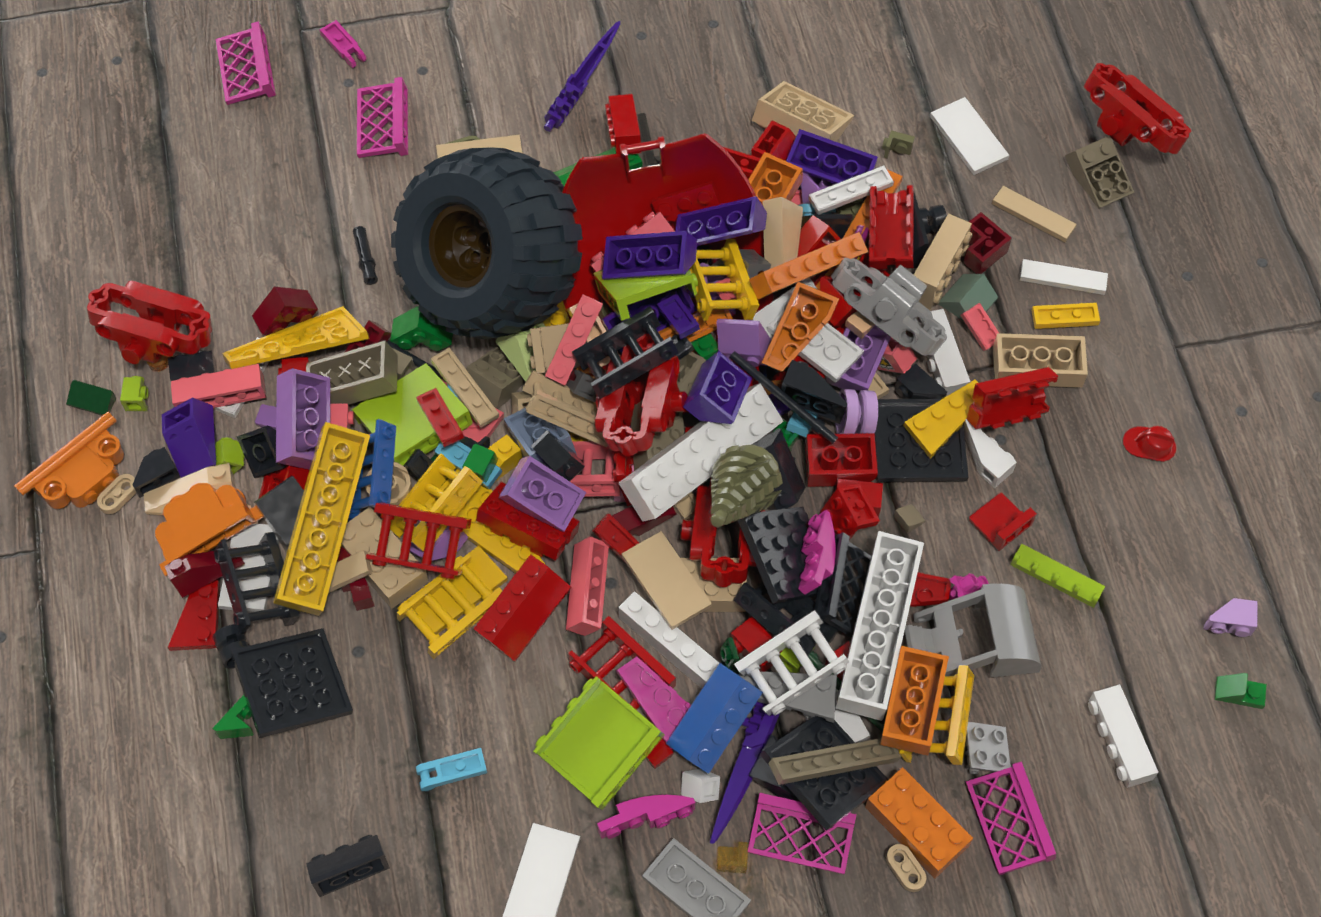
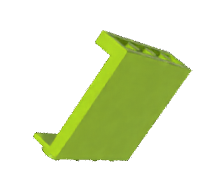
[593,270,698,321]
[352,363,473,466]
[533,677,665,810]

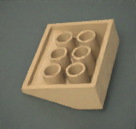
[752,81,854,142]

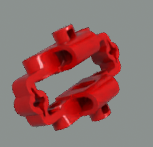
[1084,63,1191,154]
[87,281,212,364]
[595,334,688,456]
[681,477,765,587]

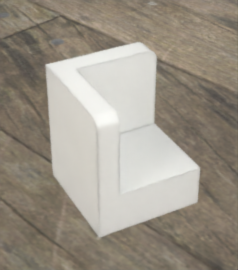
[681,769,720,803]

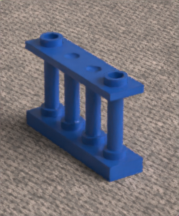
[348,419,396,521]

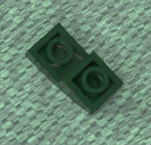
[720,637,740,674]

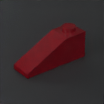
[164,548,245,598]

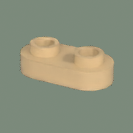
[97,474,136,514]
[886,844,926,892]

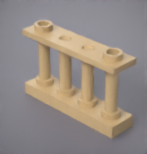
[522,370,608,447]

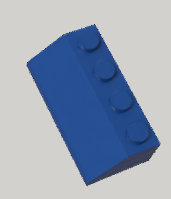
[666,663,763,774]

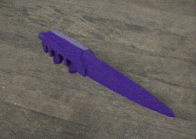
[544,21,620,132]
[710,701,780,844]

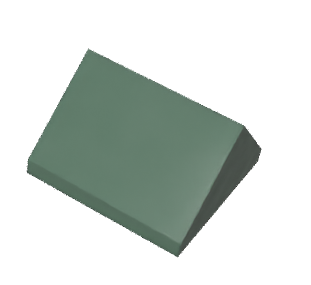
[938,274,998,321]

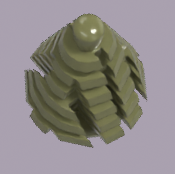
[711,445,783,527]

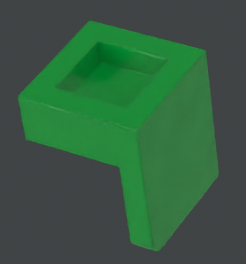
[462,444,498,483]

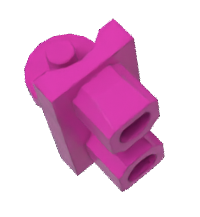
[949,573,989,600]

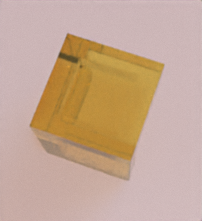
[716,842,748,874]

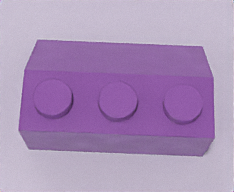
[825,325,891,390]

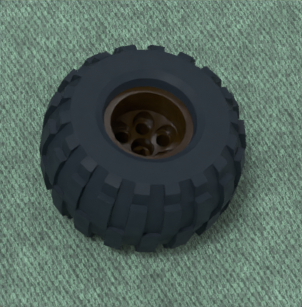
[391,147,583,339]

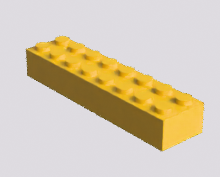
[273,422,370,616]

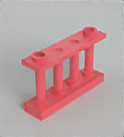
[570,441,621,497]

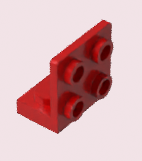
[820,483,880,541]
[969,493,1037,551]

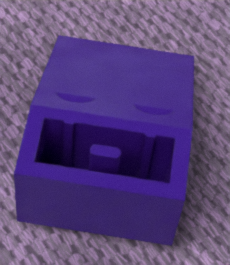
[162,397,216,478]

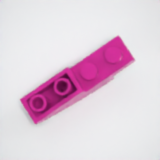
[798,510,836,595]
[597,795,696,839]

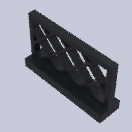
[814,532,871,638]

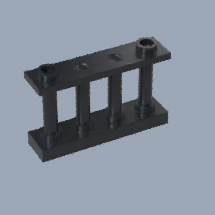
[572,306,679,399]
[214,532,300,634]
[734,579,839,656]

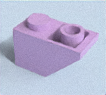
[1204,598,1257,637]

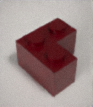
[964,212,1012,274]
[252,286,318,335]

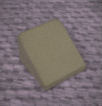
[894,504,925,534]

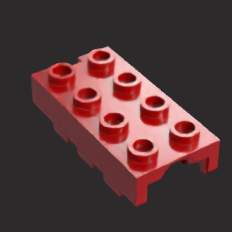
[869,185,914,269]
[967,367,1058,429]
[476,482,580,561]

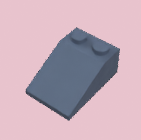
[504,408,577,468]

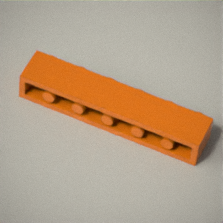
[749,232,868,299]

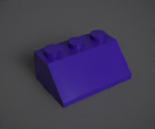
[683,351,752,424]

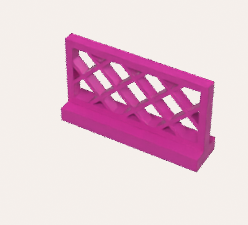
[216,21,276,105]
[357,77,408,158]
[966,761,1056,875]
[747,793,857,875]

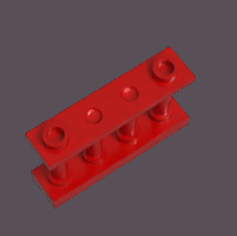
[366,502,472,579]
[568,616,676,710]

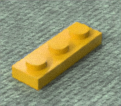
[1031,303,1100,329]

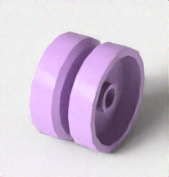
[835,389,878,434]

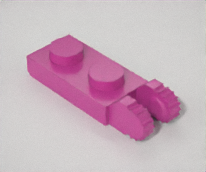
[319,20,367,68]

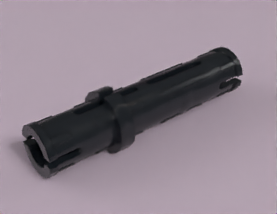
[352,226,378,285]

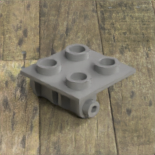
[964,722,1011,774]

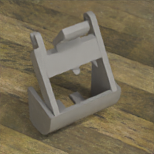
[905,584,1042,677]

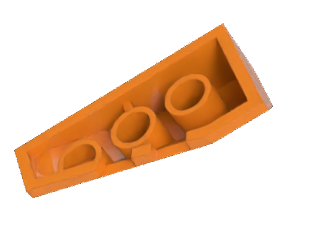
[762,282,839,372]

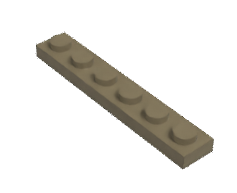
[768,738,901,785]

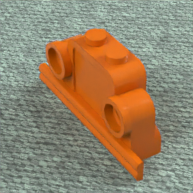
[14,412,124,509]
[155,483,263,576]

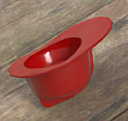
[1123,426,1176,462]

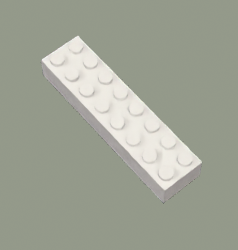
[619,383,783,522]
[835,531,924,721]

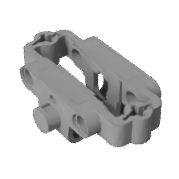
[831,258,947,356]

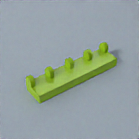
[1011,544,1105,608]

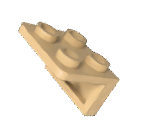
[527,324,580,373]

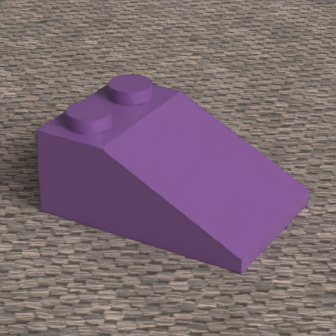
[499,456,586,532]

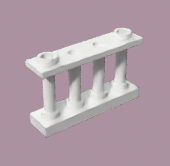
[734,610,849,716]

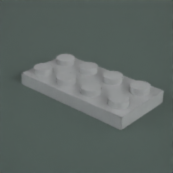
[642,838,751,917]

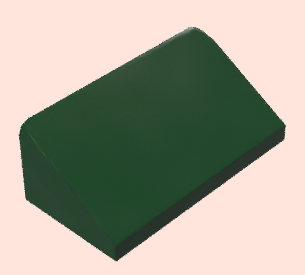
[66,380,116,416]

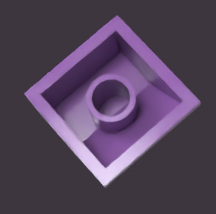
[717,319,771,367]

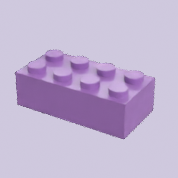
[276,368,330,469]

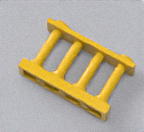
[689,239,759,321]
[390,453,483,552]
[397,553,502,659]
[898,665,974,765]

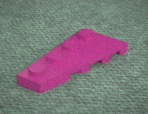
[616,656,691,750]

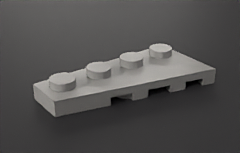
[741,672,837,723]

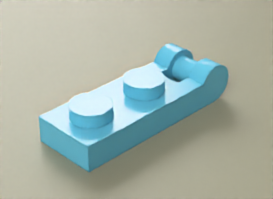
[416,748,487,791]

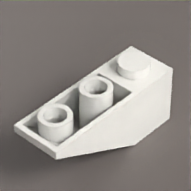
[964,419,1017,488]

